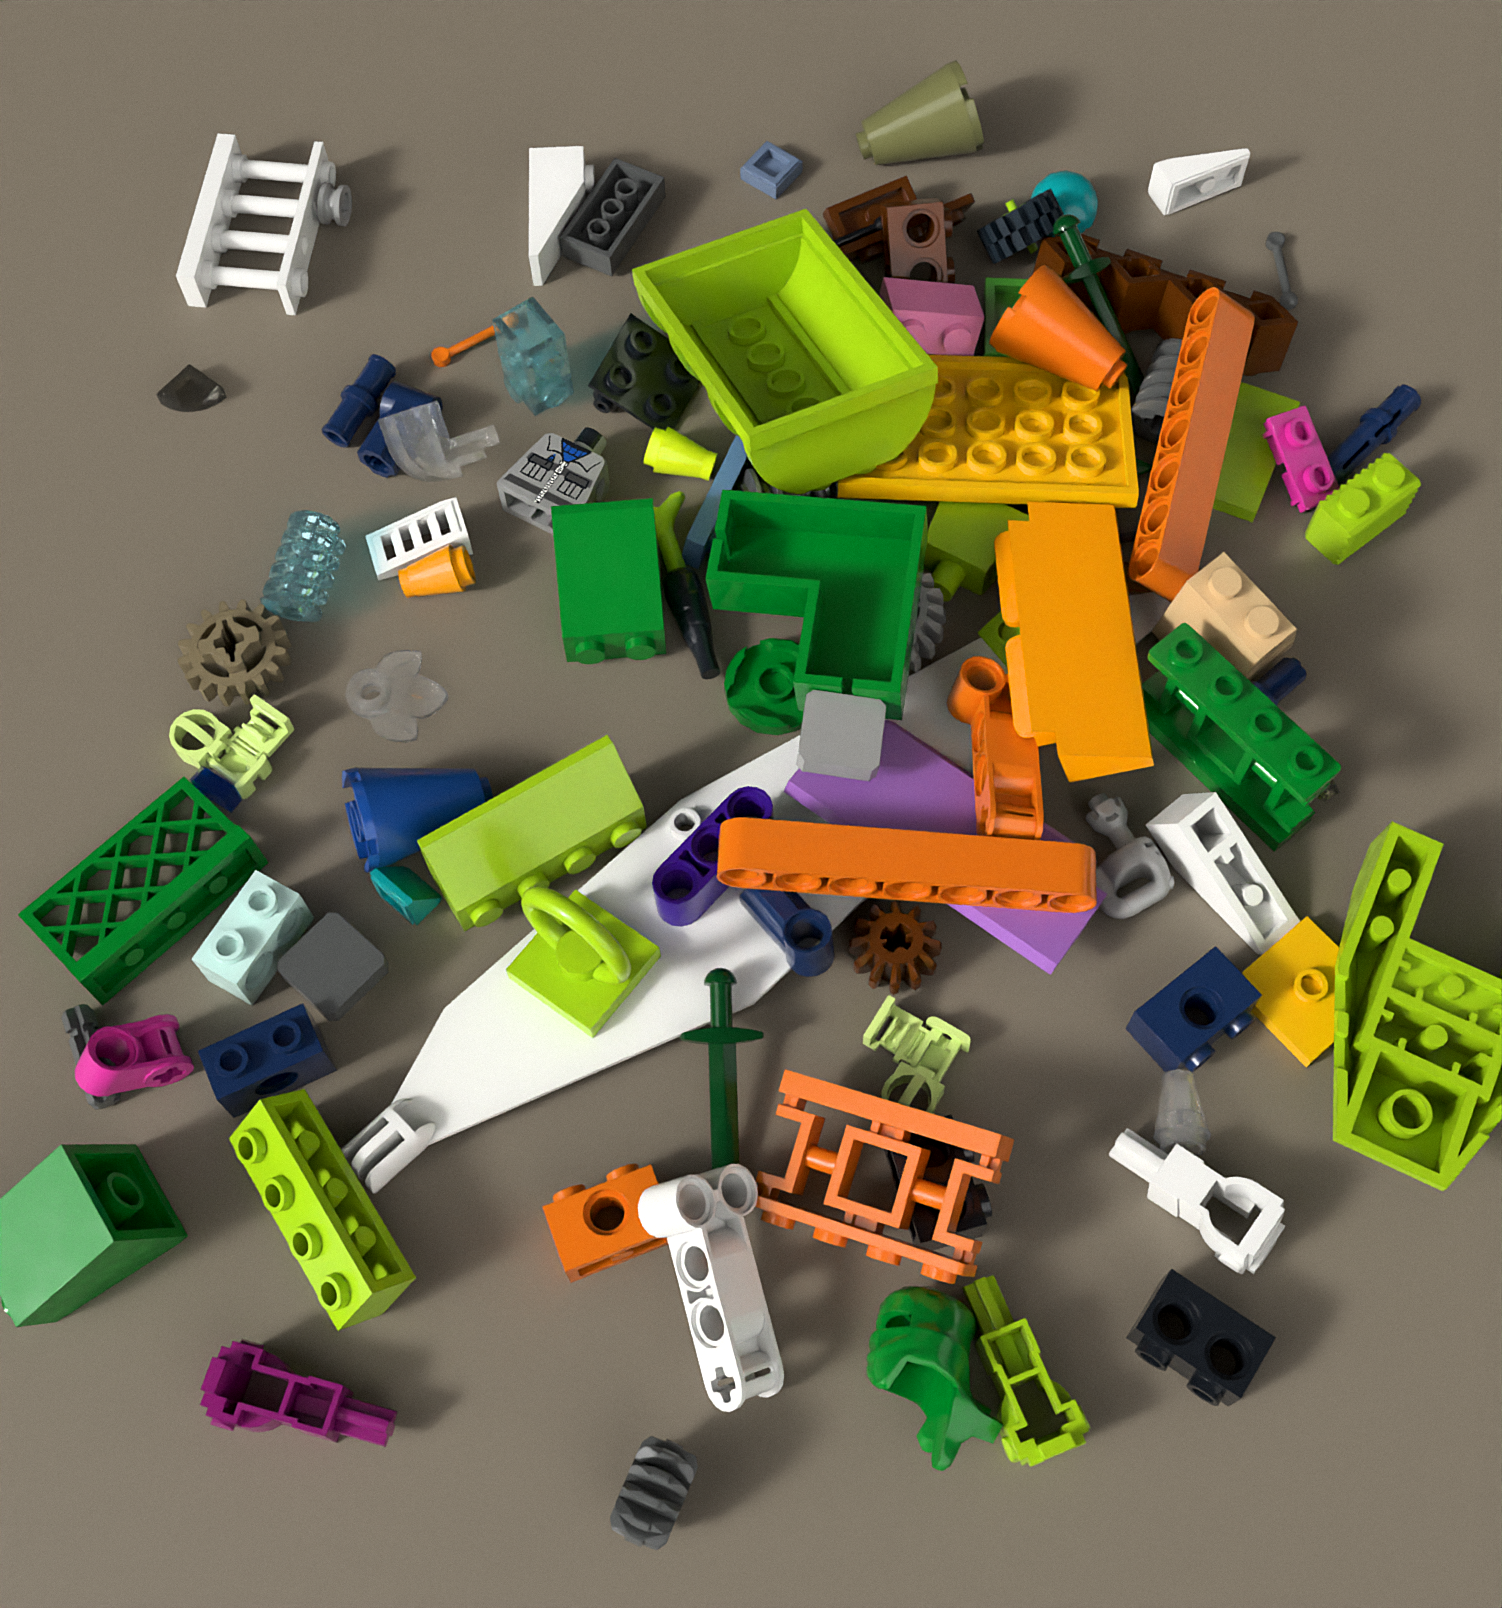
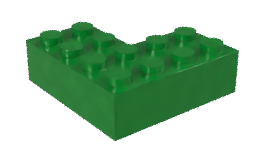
[705,490,928,720]

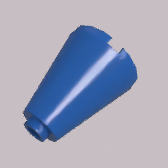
[342,767,493,873]

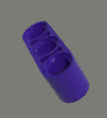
[652,786,774,927]

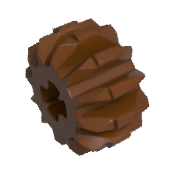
[849,900,942,995]

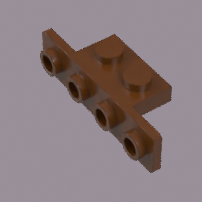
[823,175,975,264]

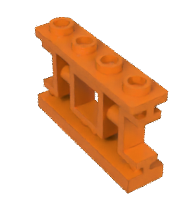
[755,1069,1014,1285]

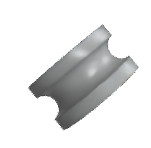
[317,182,352,227]

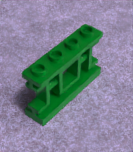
[1142,623,1341,852]

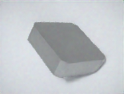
[796,690,886,781]

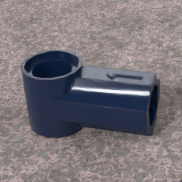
[357,381,443,478]
[739,888,835,977]

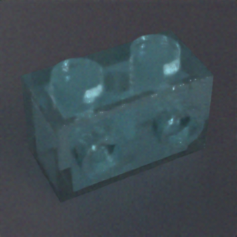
[492,296,574,416]

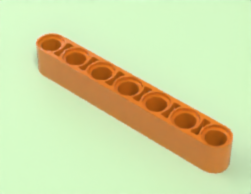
[1128,287,1255,603]
[717,817,1097,913]

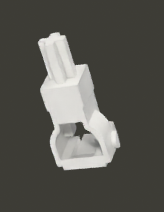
[1109,1128,1285,1274]

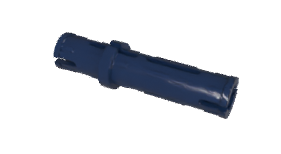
[1327,384,1421,485]

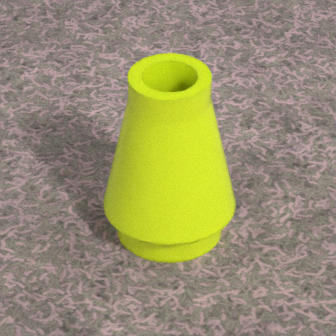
[643,426,718,481]

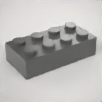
[560,158,666,276]

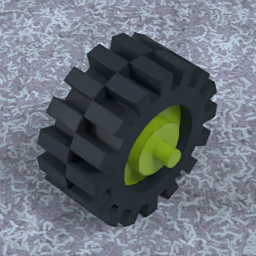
[977,188,1064,264]

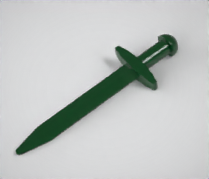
[1053,214,1144,396]
[680,968,764,1170]

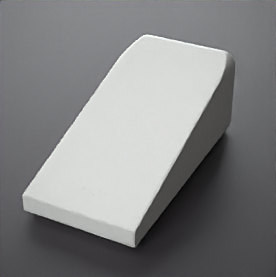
[1148,148,1251,216]

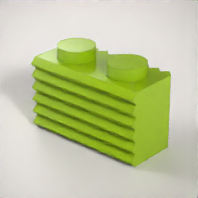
[1305,453,1421,565]

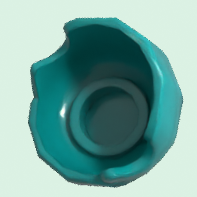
[1031,170,1098,237]

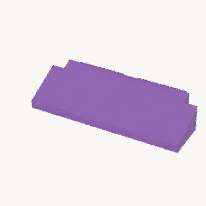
[784,720,1107,975]

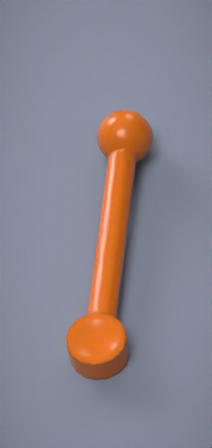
[431,312,520,367]

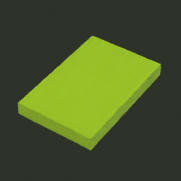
[1213,382,1300,523]

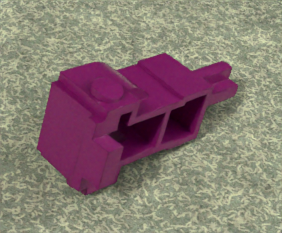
[200,1339,397,1447]

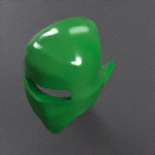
[866,1286,1003,1471]

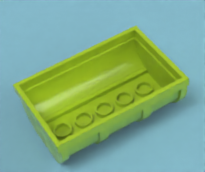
[632,209,938,494]

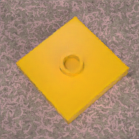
[1242,916,1339,1068]

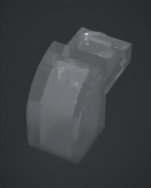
[378,401,500,483]

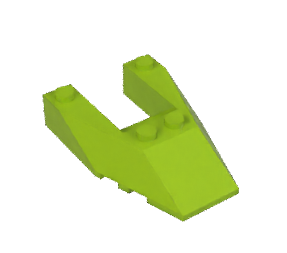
[1333,821,1502,1191]

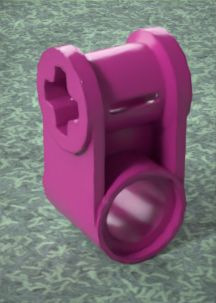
[75,1014,194,1097]

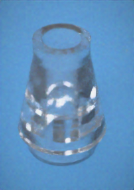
[1153,1070,1211,1156]

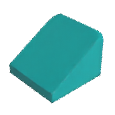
[370,866,442,925]

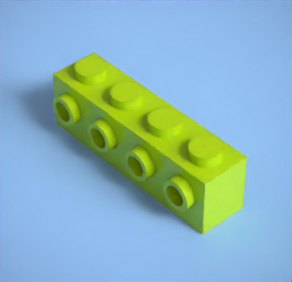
[229,1089,416,1331]

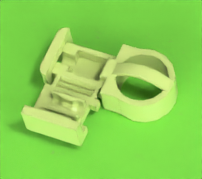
[169,694,295,799]
[863,995,971,1114]

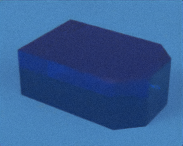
[190,766,243,813]

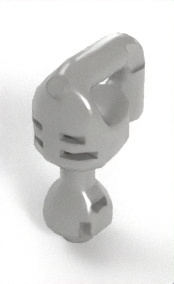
[1085,793,1174,919]

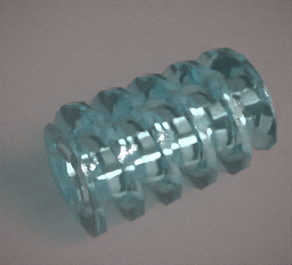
[260,510,346,623]

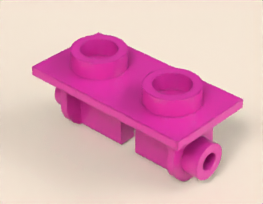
[1262,405,1340,513]

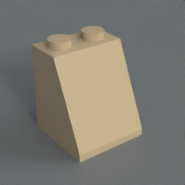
[1152,552,1297,681]

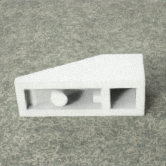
[529,146,596,286]
[1146,792,1300,955]

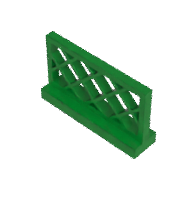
[18,776,269,1006]

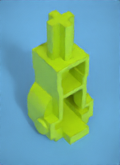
[962,1275,1091,1467]

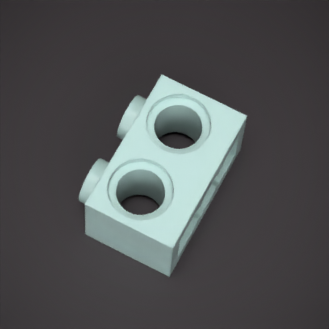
[192,870,314,1006]

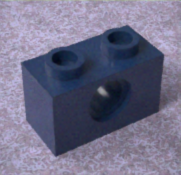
[1125,946,1262,1078]
[198,1003,337,1118]

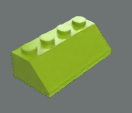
[417,735,647,932]

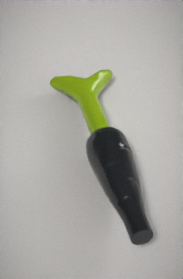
[654,491,721,680]

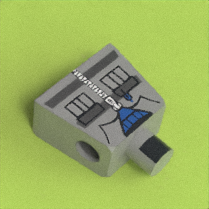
[497,427,610,535]

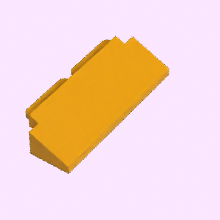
[994,501,1154,782]

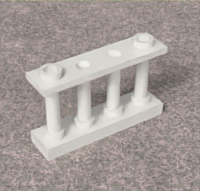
[176,133,336,315]

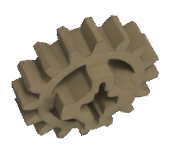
[177,599,292,707]

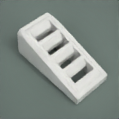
[365,497,473,581]

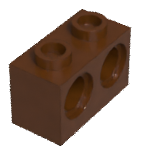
[880,198,955,284]

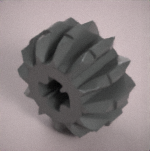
[610,1436,698,1550]

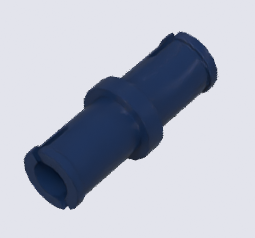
[321,354,396,448]

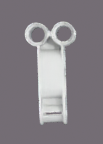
[638,1164,784,1412]

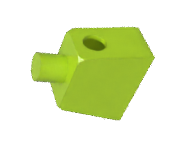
[924,501,1029,602]

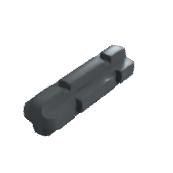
[61,1004,121,1110]

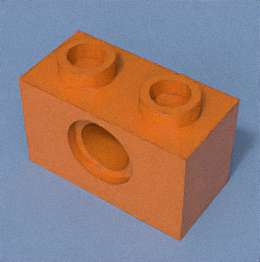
[542,1164,668,1283]

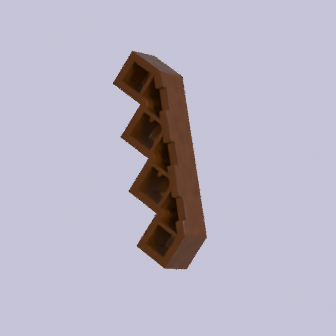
[1032,234,1298,376]

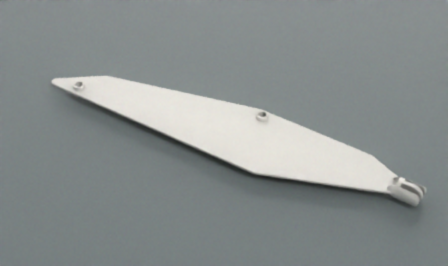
[341,592,1171,1194]

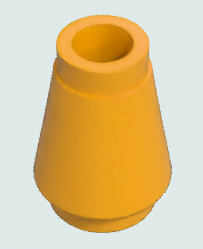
[398,544,476,598]

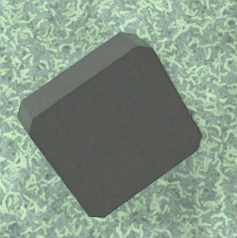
[277,912,389,1021]

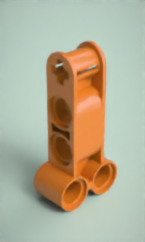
[946,656,1044,840]

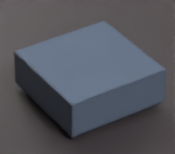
[740,141,803,199]

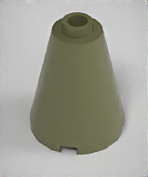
[855,60,984,166]

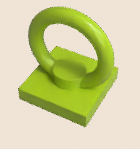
[506,886,661,1038]

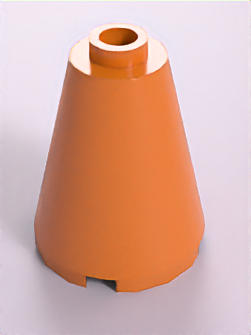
[989,264,1128,392]

